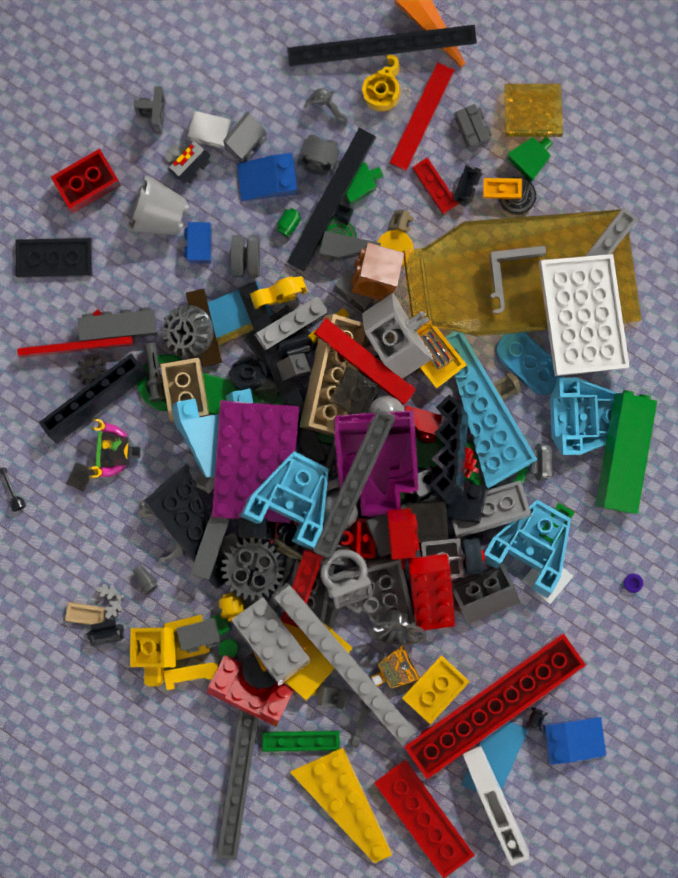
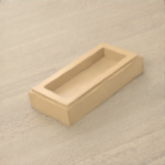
[65,602,106,625]

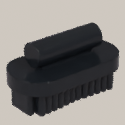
[277,334,314,359]
[86,619,124,646]

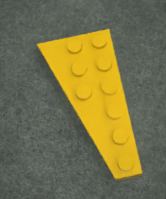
[290,747,392,863]

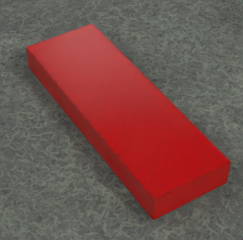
[412,157,459,215]

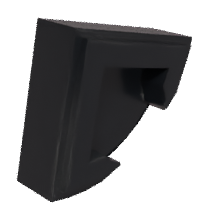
[335,205,354,225]

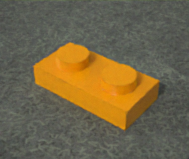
[483,178,522,199]

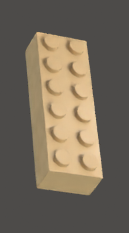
[299,314,365,437]

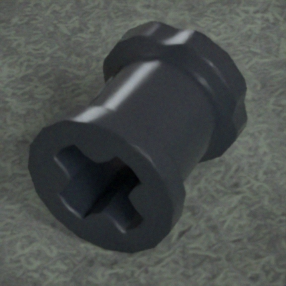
[525,707,548,731]

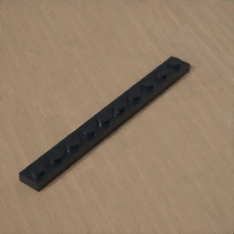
[287,24,477,67]
[238,281,326,463]

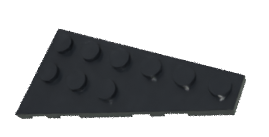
[143,463,228,589]

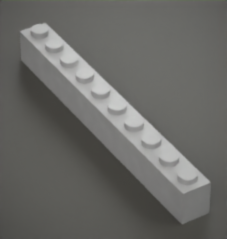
[272,583,416,745]

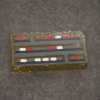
[216,323,254,347]
[420,328,454,371]

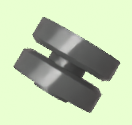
[230,235,260,277]

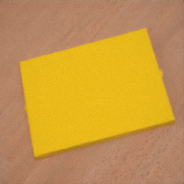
[284,623,353,701]

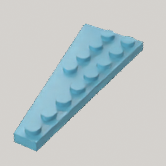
[445,328,538,489]

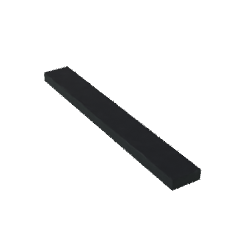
[287,127,377,272]

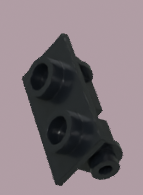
[453,164,482,207]

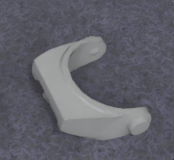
[159,525,185,562]

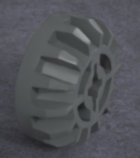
[161,305,213,358]

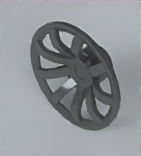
[368,612,426,645]

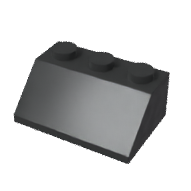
[452,563,520,625]

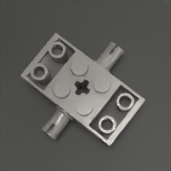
[362,293,433,379]

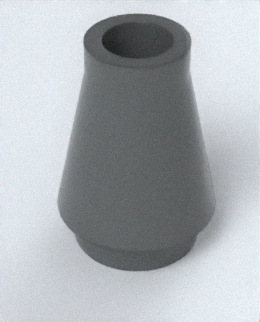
[132,565,158,595]

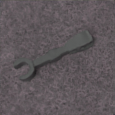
[352,699,370,747]

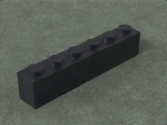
[39,353,149,444]

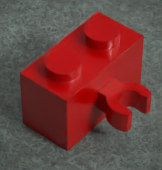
[339,518,375,560]

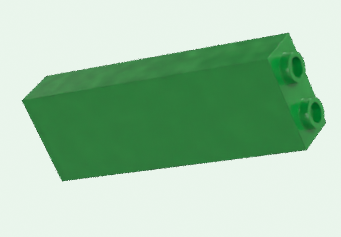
[595,390,657,514]

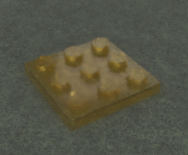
[504,84,563,137]

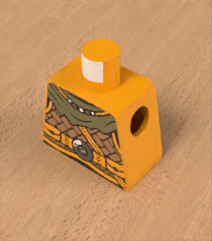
[371,645,420,688]

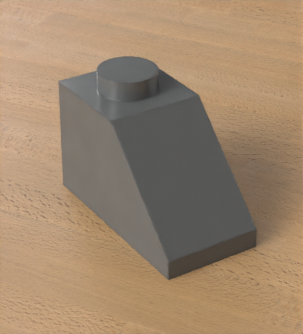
[276,353,312,381]

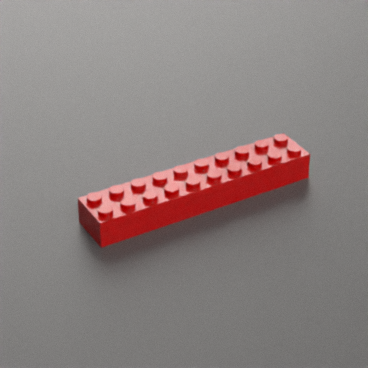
[404,633,586,779]

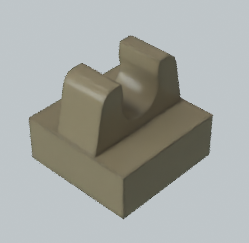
[389,210,414,232]

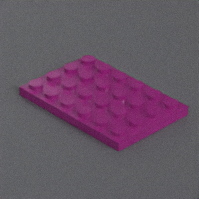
[212,400,299,523]

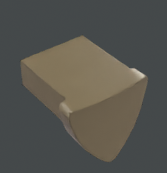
[493,372,521,400]

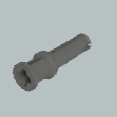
[144,343,166,402]

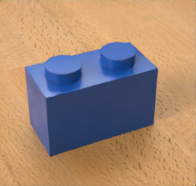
[184,222,212,263]

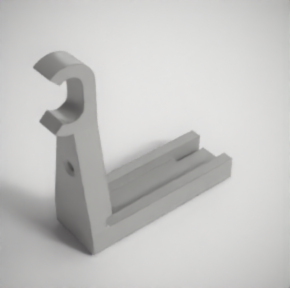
[488,246,546,314]

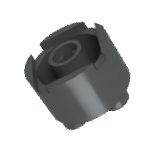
[297,134,340,176]

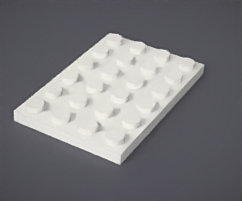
[539,254,629,376]

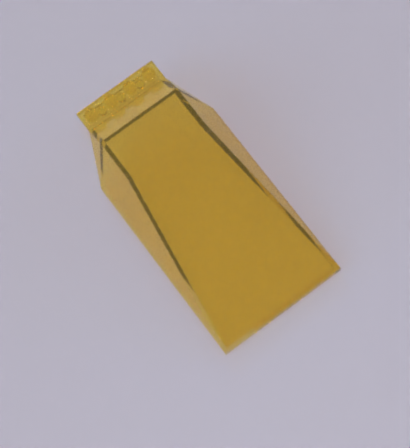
[403,209,642,337]

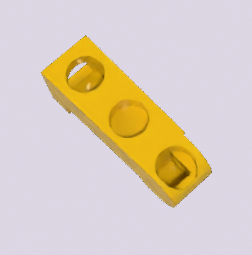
[163,662,219,690]

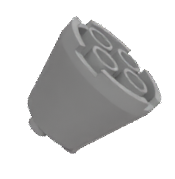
[127,175,189,235]

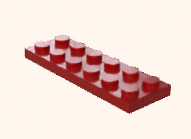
[374,759,475,878]

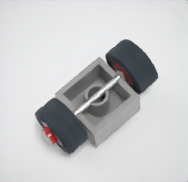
[401,538,485,581]

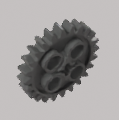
[220,538,284,601]

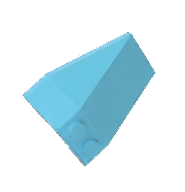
[550,378,617,455]

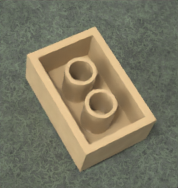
[161,358,210,423]

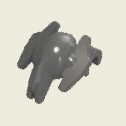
[304,88,348,127]

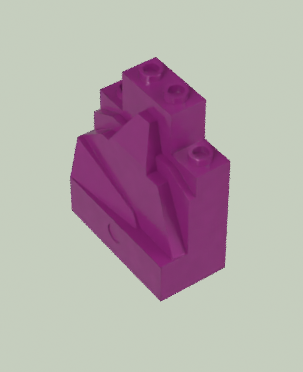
[334,410,419,517]

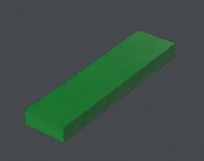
[262,730,340,752]

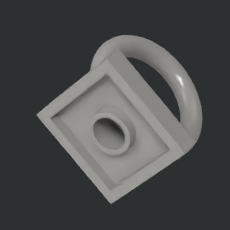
[321,550,373,609]

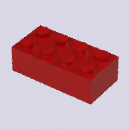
[408,554,455,632]

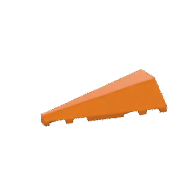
[394,0,466,68]

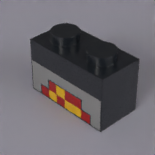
[167,140,211,184]

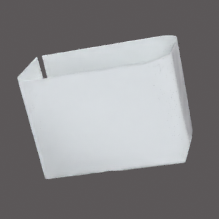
[188,111,232,149]

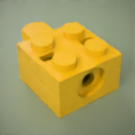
[130,628,176,687]

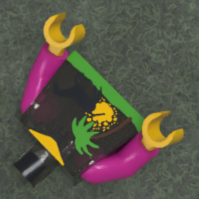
[88,419,141,479]

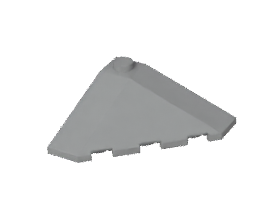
[327,554,417,635]

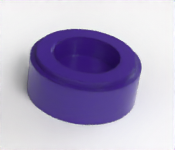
[623,573,643,593]

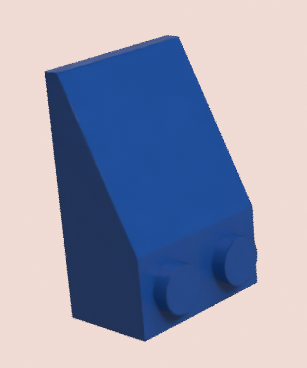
[237,153,298,202]
[543,717,607,765]

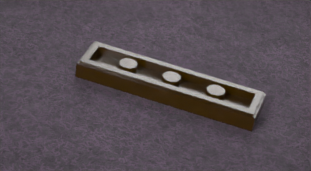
[186,288,223,367]

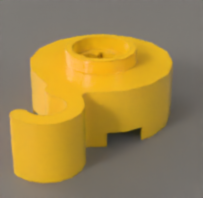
[362,54,401,112]
[250,276,308,309]

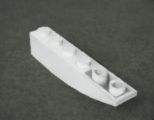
[463,746,529,866]

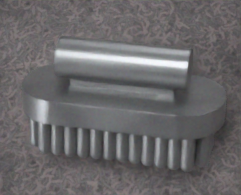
[530,443,552,481]

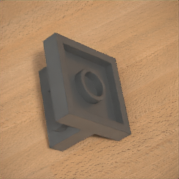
[133,86,166,134]

